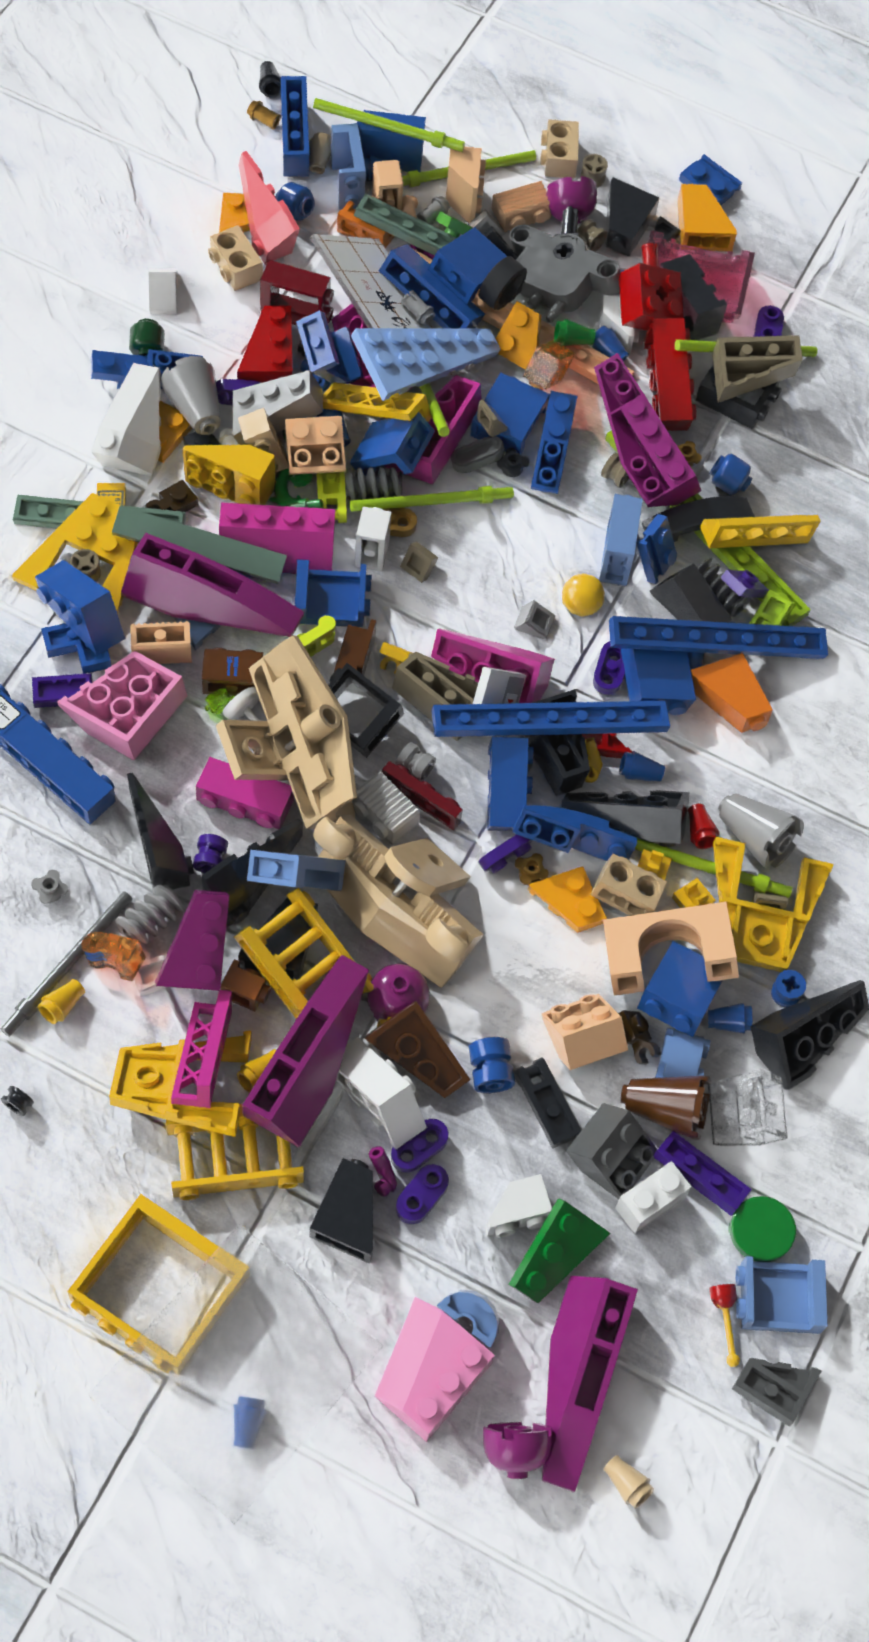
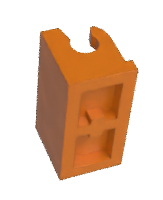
[337,201,395,249]

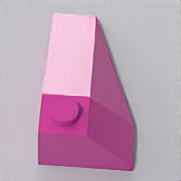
[431,628,555,703]

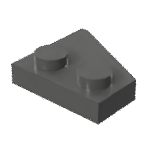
[732,1358,822,1427]

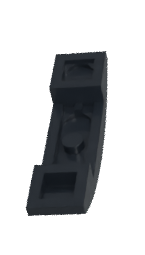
[642,496,755,542]

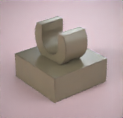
[400,541,438,583]

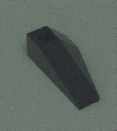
[127,772,194,890]
[561,790,690,847]
[201,819,303,928]
[750,980,869,1090]

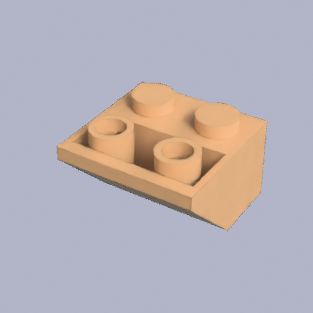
[446,147,486,223]
[285,416,346,475]
[541,994,628,1070]

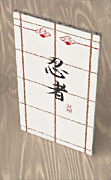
[310,234,466,375]

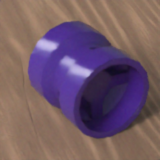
[193,834,228,874]

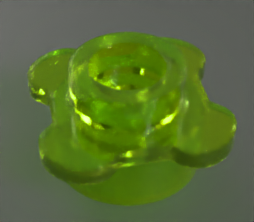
[204,688,235,714]

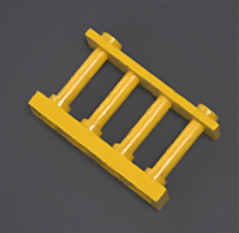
[233,888,374,1019]
[166,1104,304,1200]

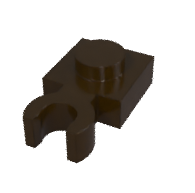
[145,479,199,512]

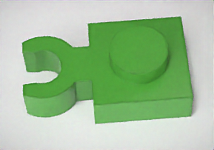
[435,211,473,238]

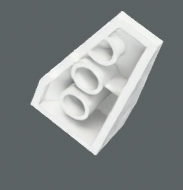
[91,363,161,476]

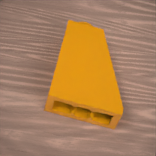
[677,184,737,252]

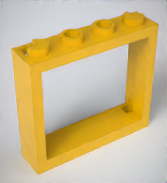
[67,1194,250,1376]

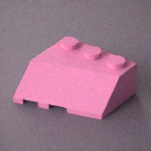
[57,651,187,760]
[375,1297,495,1442]

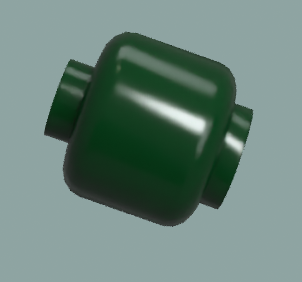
[129,318,165,356]

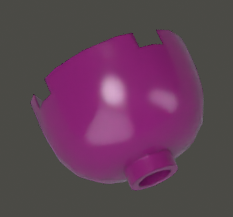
[546,176,597,225]
[367,964,430,1021]
[483,1422,552,1479]

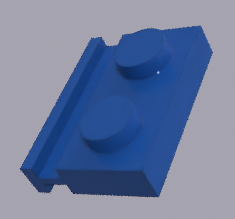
[679,154,742,206]
[636,514,677,584]

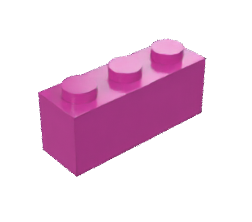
[196,757,294,829]

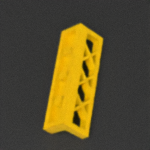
[323,382,432,422]
[700,515,821,548]

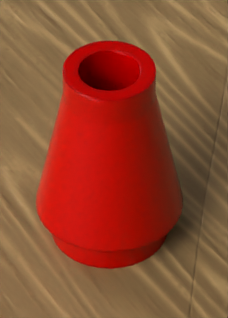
[688,803,720,849]

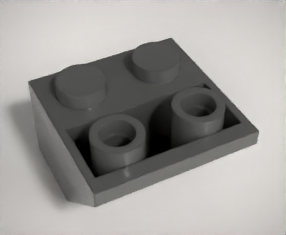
[566,1103,657,1199]

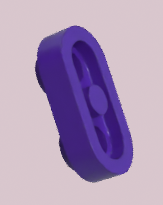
[753,305,784,337]
[593,641,625,695]
[478,834,533,874]
[391,1119,449,1173]
[396,1164,449,1224]

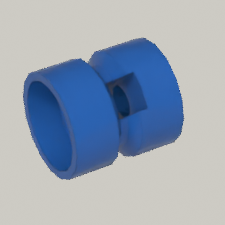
[469,1037,515,1094]

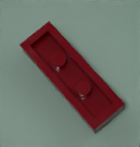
[382,761,463,831]

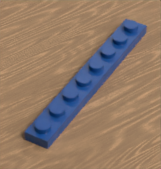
[609,616,828,659]
[431,701,670,737]

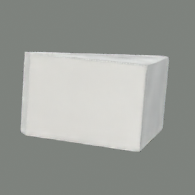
[148,269,177,314]

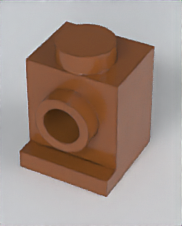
[220,959,272,1012]

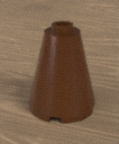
[620,1076,711,1140]

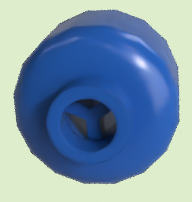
[275,182,315,221]
[709,454,753,495]

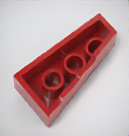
[643,318,697,431]

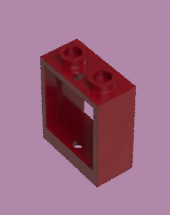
[260,260,334,325]

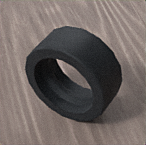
[478,256,527,310]

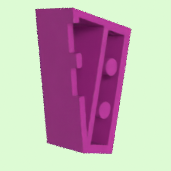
[155,890,229,991]

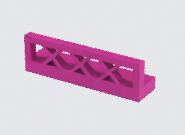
[171,990,232,1108]

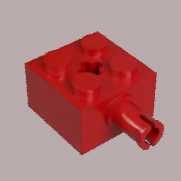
[619,243,684,331]

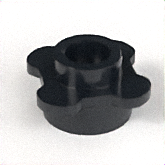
[496,448,530,477]

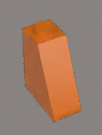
[691,653,773,733]

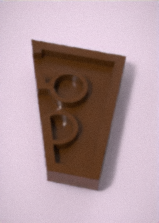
[363,1001,471,1098]

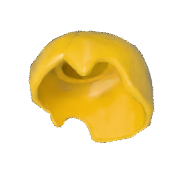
[562,573,605,617]

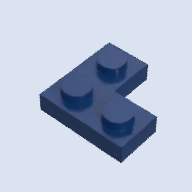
[41,623,112,674]

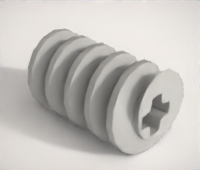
[115,885,186,949]

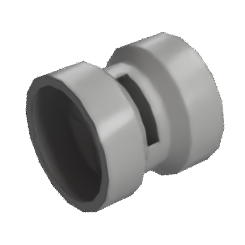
[395,742,436,782]

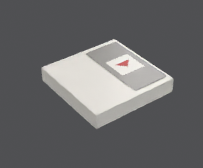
[473,667,527,704]

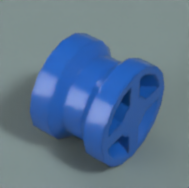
[771,970,806,1008]

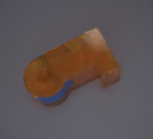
[81,932,146,982]

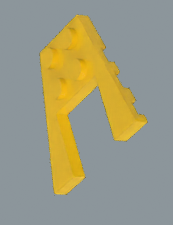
[12,493,138,614]
[713,837,833,972]
[109,1031,252,1137]

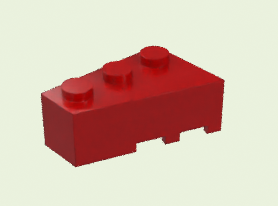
[237,306,293,383]

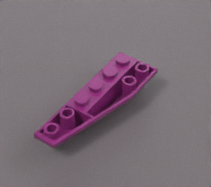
[594,353,702,507]
[121,532,304,637]
[242,955,369,1148]
[542,1276,638,1493]

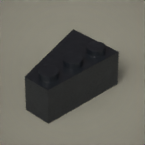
[660,254,727,340]
[523,689,590,796]

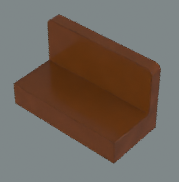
[334,619,377,684]

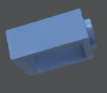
[599,494,643,586]

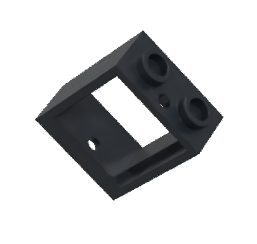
[695,365,782,429]
[328,663,404,758]

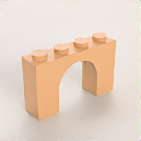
[603,902,739,996]

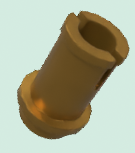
[247,100,281,130]

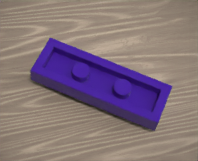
[654,1131,752,1216]

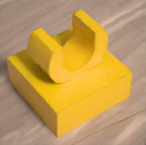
[379,642,414,674]
[638,849,672,880]
[672,878,716,908]

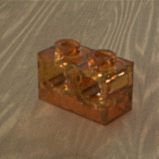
[523,340,576,390]

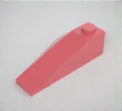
[239,151,300,265]

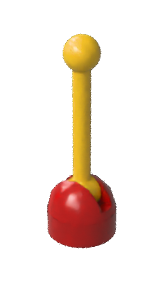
[709,1284,740,1367]

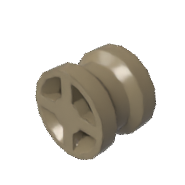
[580,154,608,187]
[577,219,608,252]
[601,453,629,488]
[70,549,101,582]

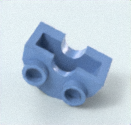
[655,1028,711,1078]
[437,1289,500,1348]

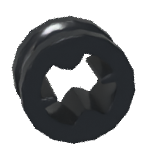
[0,1086,34,1116]

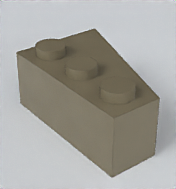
[712,335,803,403]
[392,651,478,741]

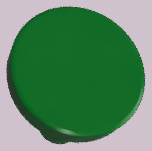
[728,1196,796,1262]

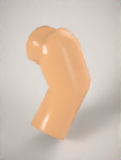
[402,195,418,218]

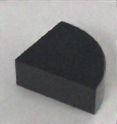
[654,216,681,251]

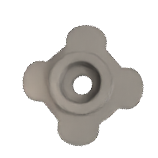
[31,870,68,904]

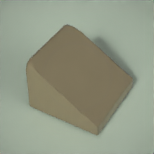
[477,399,508,437]
[753,892,788,910]

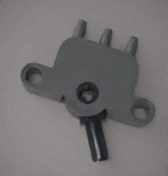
[510,206,621,323]

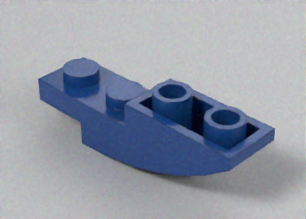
[90,349,203,389]
[531,391,578,494]
[512,805,637,861]

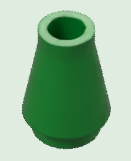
[554,319,596,346]

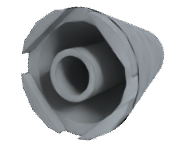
[161,356,221,435]
[718,793,804,870]

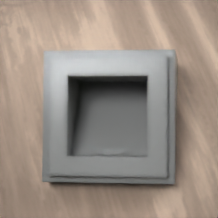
[514,600,556,639]

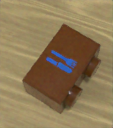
[202,647,263,696]

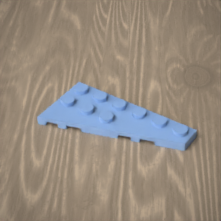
[351,328,501,401]

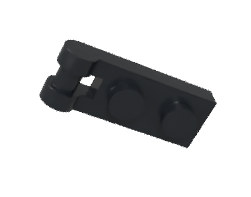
[514,1057,582,1149]

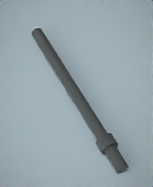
[0,891,132,1037]

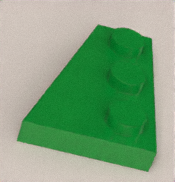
[508,1198,611,1303]

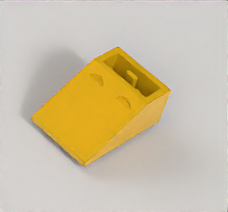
[183,445,275,505]

